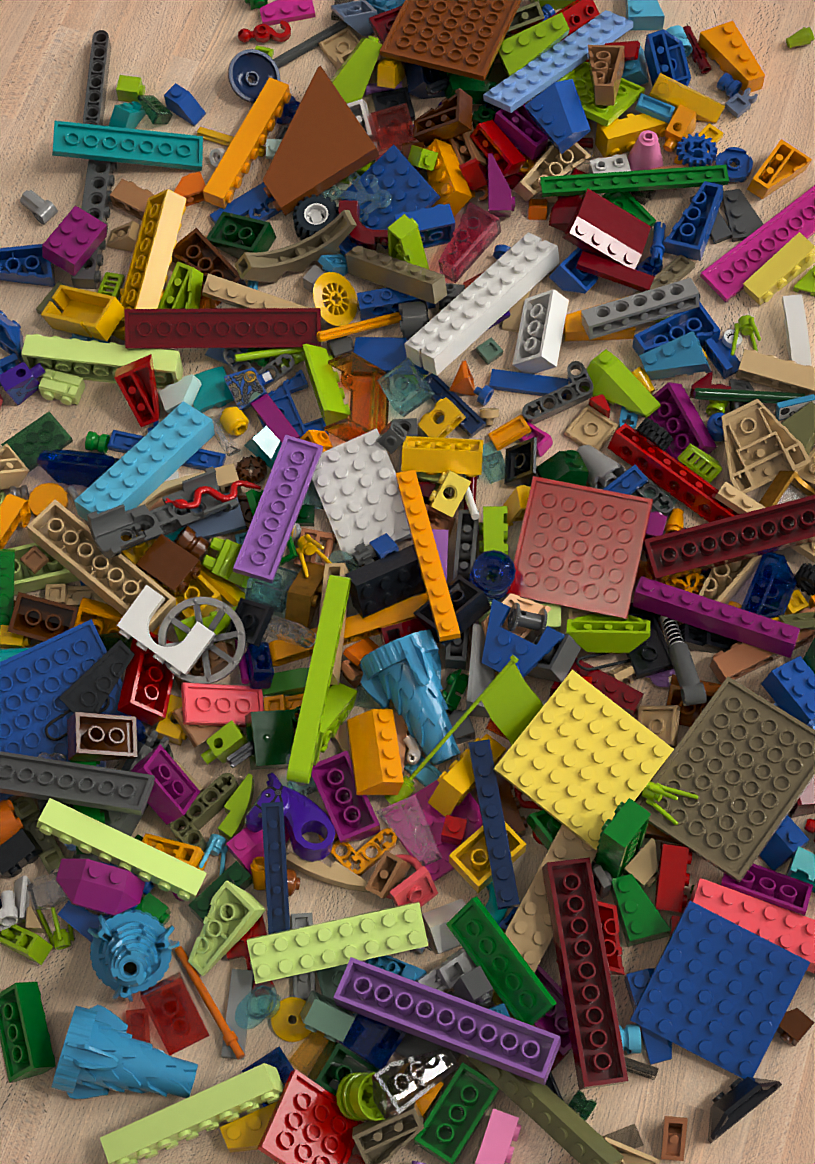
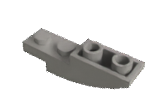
[415,948,477,991]

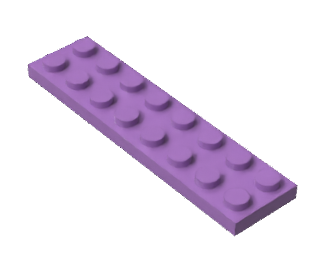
[233,435,323,583]

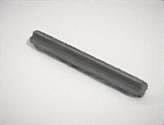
[273,20,348,69]

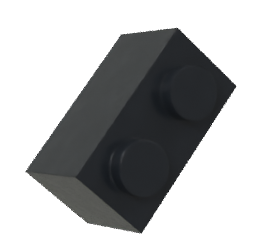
[0,828,43,878]

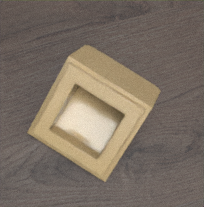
[25,907,45,933]

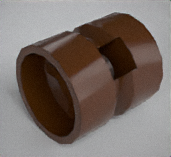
[173,526,210,559]

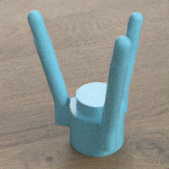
[199,834,228,876]

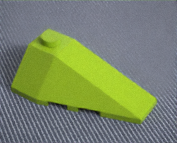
[581,349,661,418]

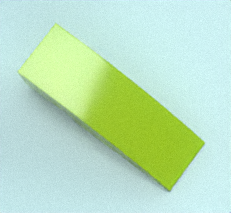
[218,773,254,841]

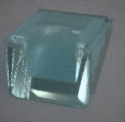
[354,685,375,709]

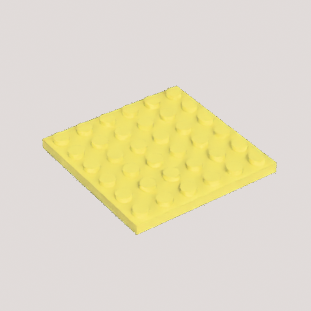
[493,670,674,851]

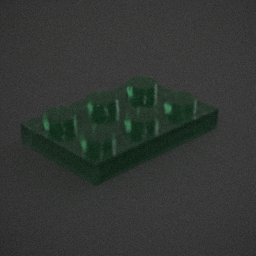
[1,411,73,473]

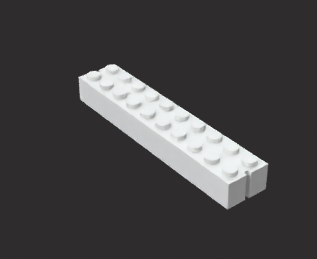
[405,232,560,376]

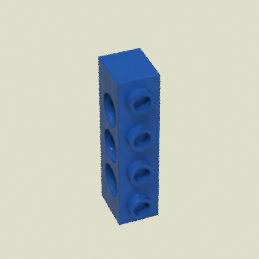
[357,288,436,321]

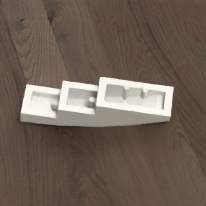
[782,294,812,366]

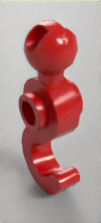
[238,20,291,43]

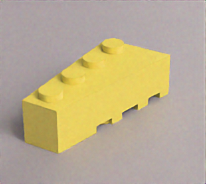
[743,232,815,305]

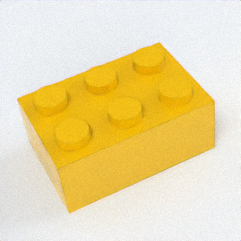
[449,822,526,893]

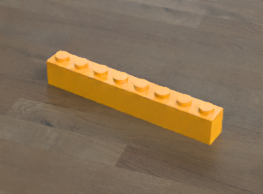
[203,77,291,209]

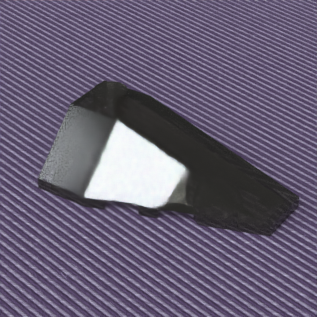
[372,1047,460,1119]

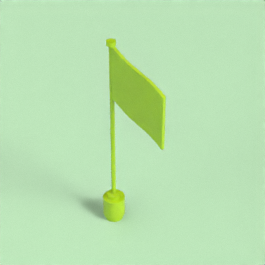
[384,655,544,807]

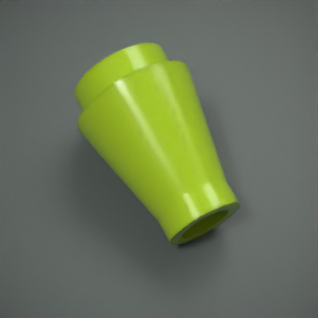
[786,27,814,49]

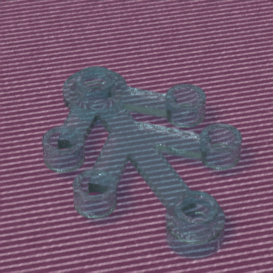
[324,172,392,222]

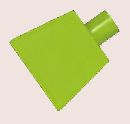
[201,720,248,765]

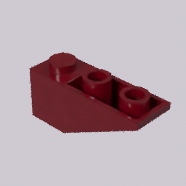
[378,617,426,645]

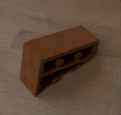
[413,88,473,147]

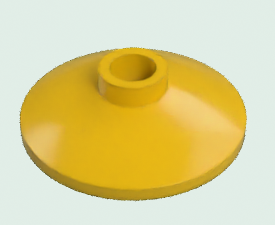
[271,997,311,1042]

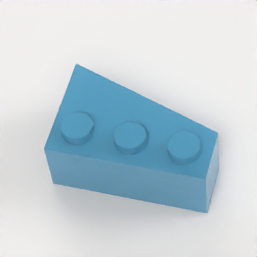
[639,331,712,380]

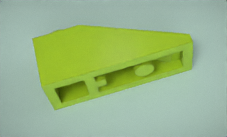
[0,924,53,965]

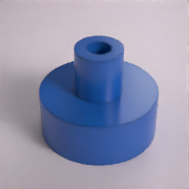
[493,244,511,260]
[474,385,494,406]

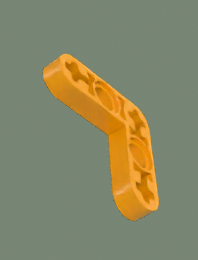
[318,828,397,876]

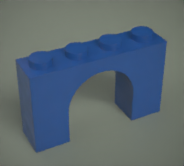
[57,861,155,942]

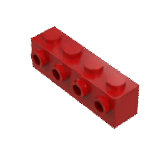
[546,0,600,43]

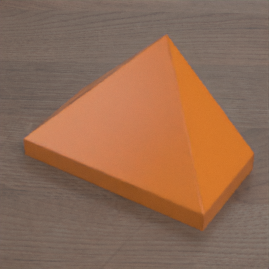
[449,360,476,396]

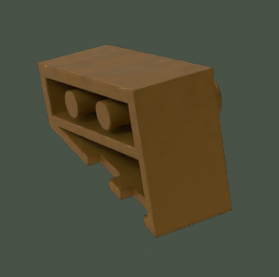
[284,561,325,631]

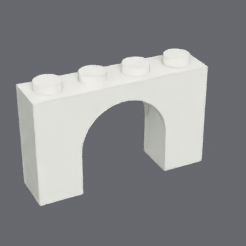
[117,585,216,676]

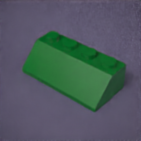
[0,982,56,1083]

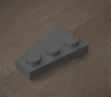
[722,189,764,242]

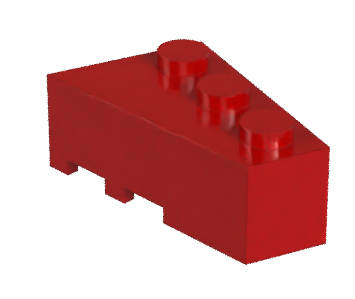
[114,354,160,427]

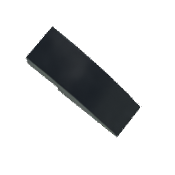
[678,623,742,653]

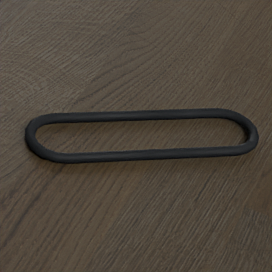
[576,653,629,671]
[45,696,110,741]

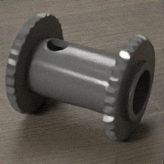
[508,603,547,637]

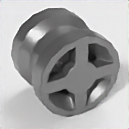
[10,485,29,500]

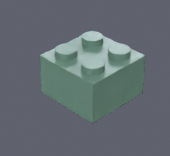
[300,990,355,1042]

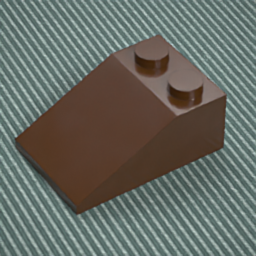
[67,712,138,762]

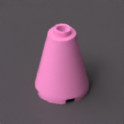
[627,130,663,171]

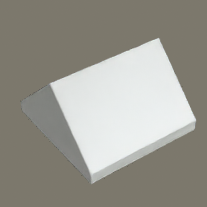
[422,898,466,954]

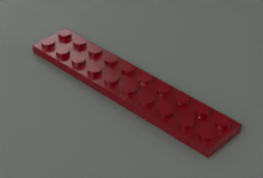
[124,308,321,348]

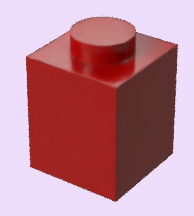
[441,814,467,846]

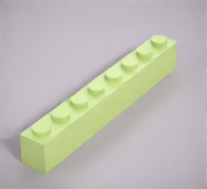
[36,798,207,901]

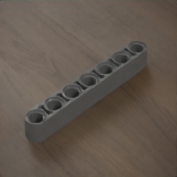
[83,30,111,126]

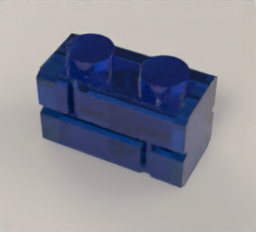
[245,642,274,689]

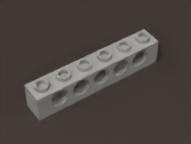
[581,278,700,340]

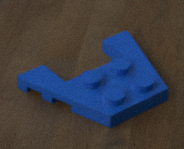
[257,370,329,438]
[482,599,565,678]

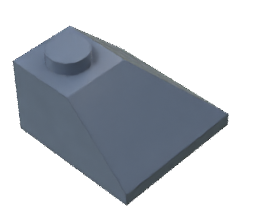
[331,0,378,36]

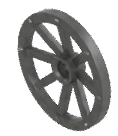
[158,597,246,684]

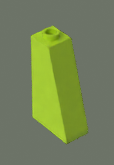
[331,35,382,104]

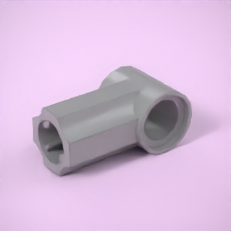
[20,190,58,225]

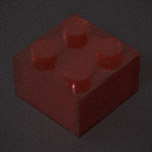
[369,103,416,152]

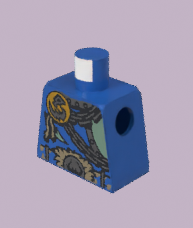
[224,368,274,411]

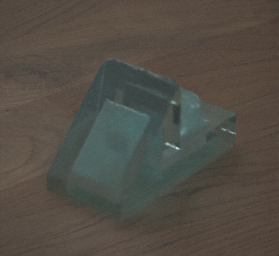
[482,441,506,484]

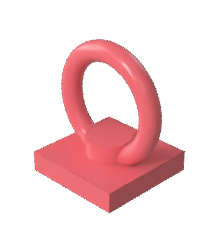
[386,854,438,908]

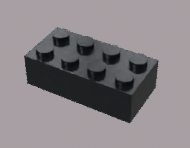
[346,544,426,618]

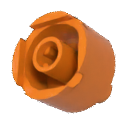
[0,799,24,845]

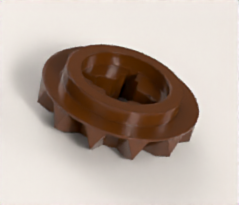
[236,455,267,484]

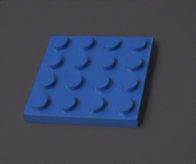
[340,145,441,249]

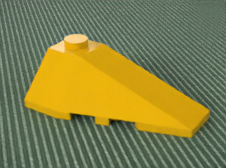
[648,73,725,123]

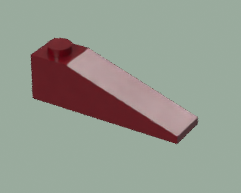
[549,168,587,232]

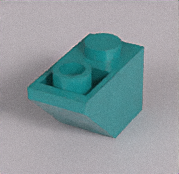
[108,101,148,129]

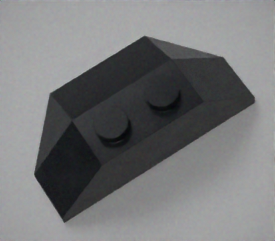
[708,1077,782,1144]

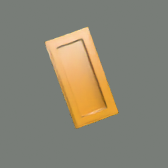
[488,414,531,451]

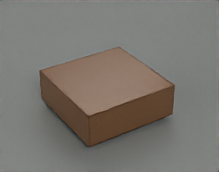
[20,545,49,574]

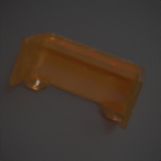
[324,351,390,442]

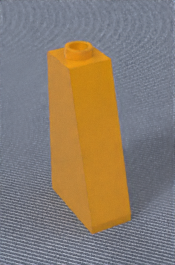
[563,296,635,342]

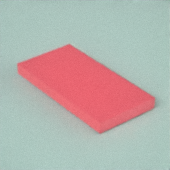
[181,683,264,727]

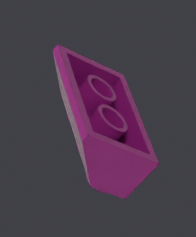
[130,744,200,825]

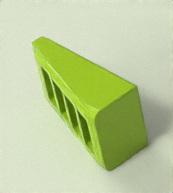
[97,272,125,299]
[677,443,722,482]

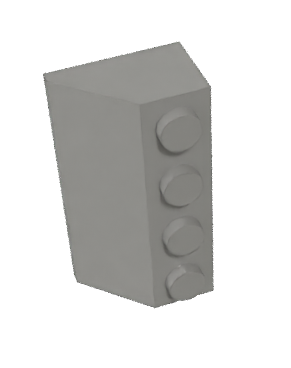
[466,624,498,717]

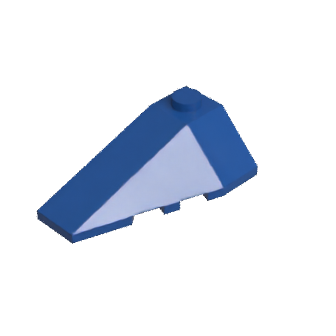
[549,248,598,294]
[624,968,672,1065]

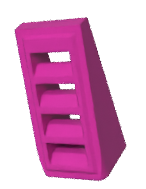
[518,421,553,457]

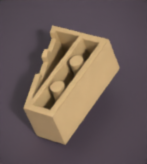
[0,444,30,490]

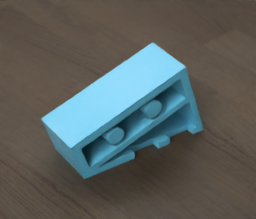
[625,0,665,30]

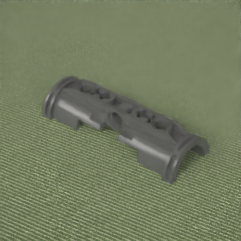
[87,466,239,559]

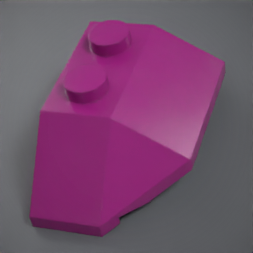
[55,858,145,916]

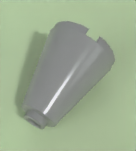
[576,445,626,489]

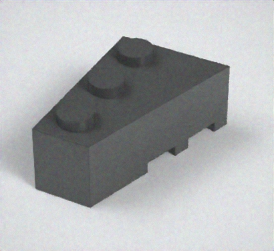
[448,966,493,1009]

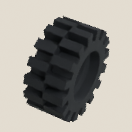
[636,418,673,451]
[793,563,815,596]

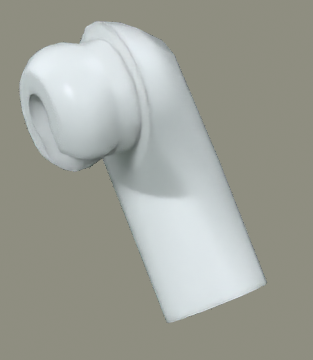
[403,735,422,765]

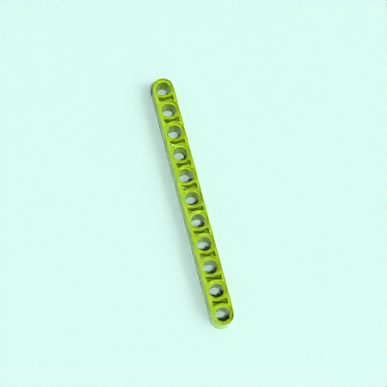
[287,575,351,784]

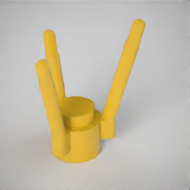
[296,534,332,578]

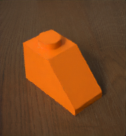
[174,171,206,207]

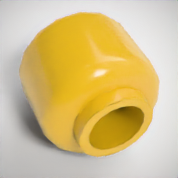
[220,406,249,436]

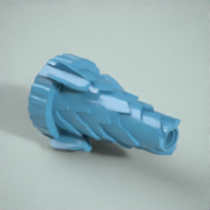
[360,630,461,766]
[87,909,180,1002]
[51,1005,198,1099]

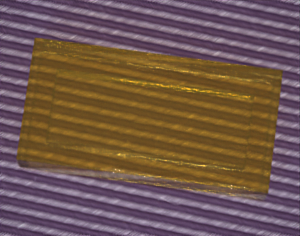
[289,1030,331,1075]

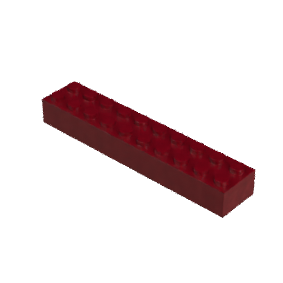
[643,495,815,582]
[542,857,629,1090]

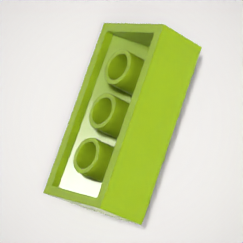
[303,344,351,429]

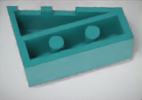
[786,846,815,893]

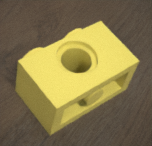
[429,470,471,518]

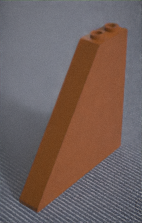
[263,66,380,216]

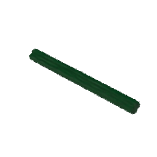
[693,388,805,404]

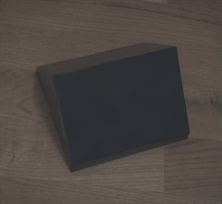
[504,437,537,486]

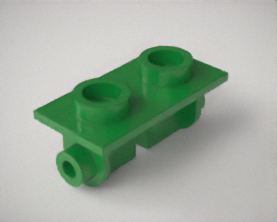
[441,669,469,713]

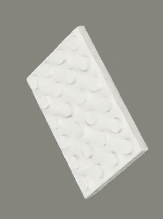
[312,428,411,564]

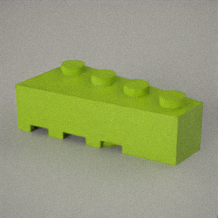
[497,12,570,77]

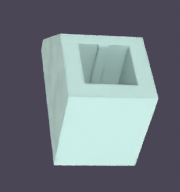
[159,374,201,414]

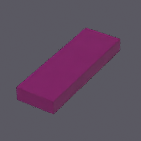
[251,394,300,442]

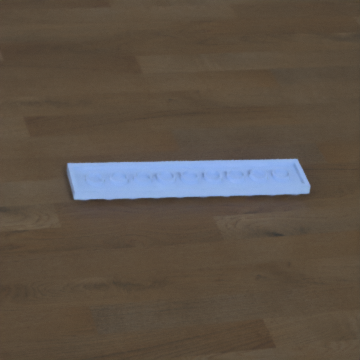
[483,10,633,113]

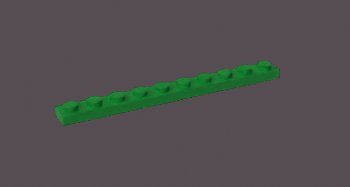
[540,165,729,197]

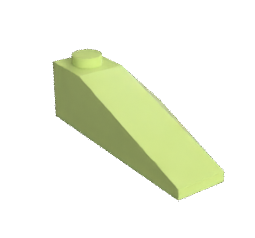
[188,881,266,976]

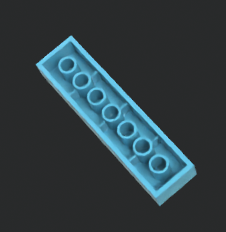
[74,401,215,522]

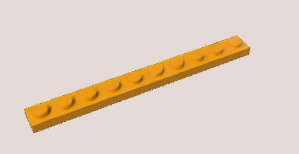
[396,470,460,642]

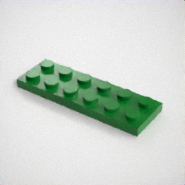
[446,897,557,1026]

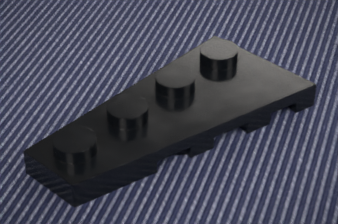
[59,640,135,714]

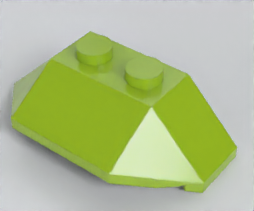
[566,614,650,654]

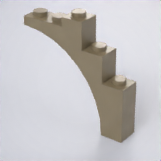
[234,210,357,283]

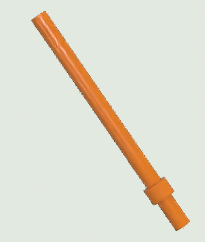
[174,946,245,1060]

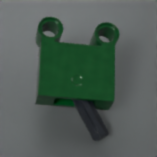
[425,61,498,107]
[226,706,301,770]

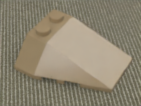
[721,399,811,494]

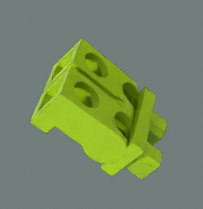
[201,537,253,590]

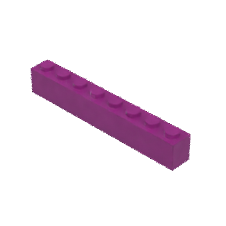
[633,576,800,658]

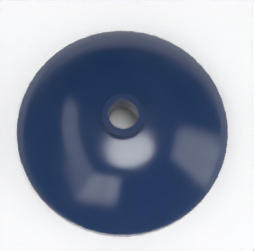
[228,49,280,103]

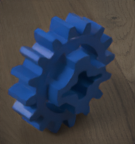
[676,133,718,167]

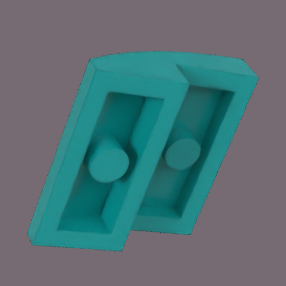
[193,366,234,413]

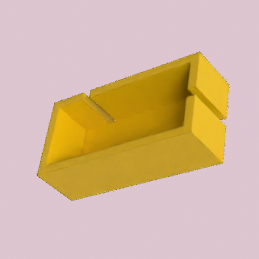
[41,285,125,341]

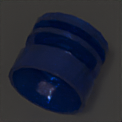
[468,550,516,602]

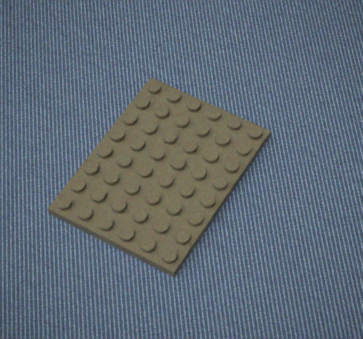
[636,676,815,883]

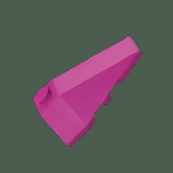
[226,823,290,877]

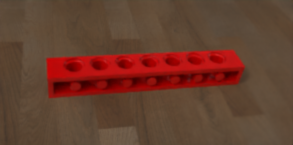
[607,423,739,522]

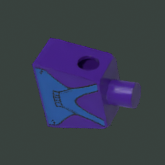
[0,362,46,405]

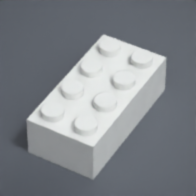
[512,289,569,374]

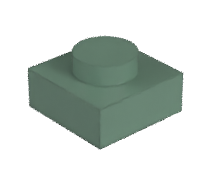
[476,337,503,364]

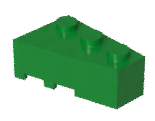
[610,874,672,947]

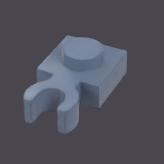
[725,88,758,118]

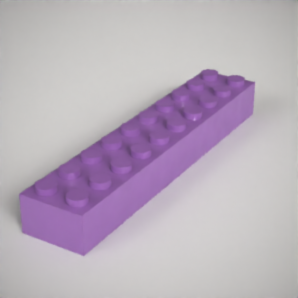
[333,957,561,1086]

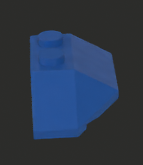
[644,29,691,87]
[0,310,24,363]

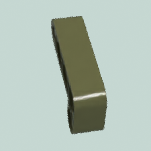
[170,773,239,852]

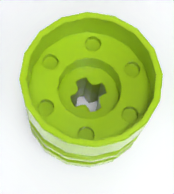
[336,1072,397,1121]

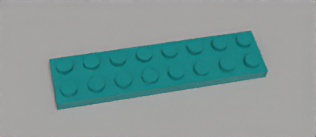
[52,121,203,171]

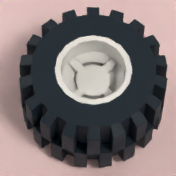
[293,194,339,240]

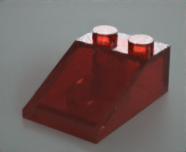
[140,972,210,1056]

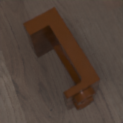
[136,534,202,598]

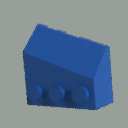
[525,79,591,154]

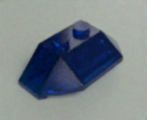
[37,450,119,487]
[741,552,797,618]

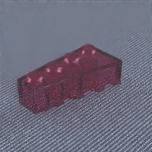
[438,202,501,283]

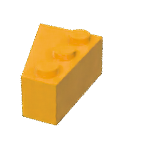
[747,139,812,199]

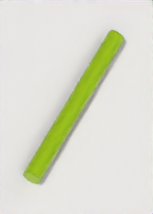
[234,347,303,362]

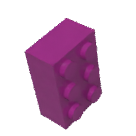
[42,205,107,276]

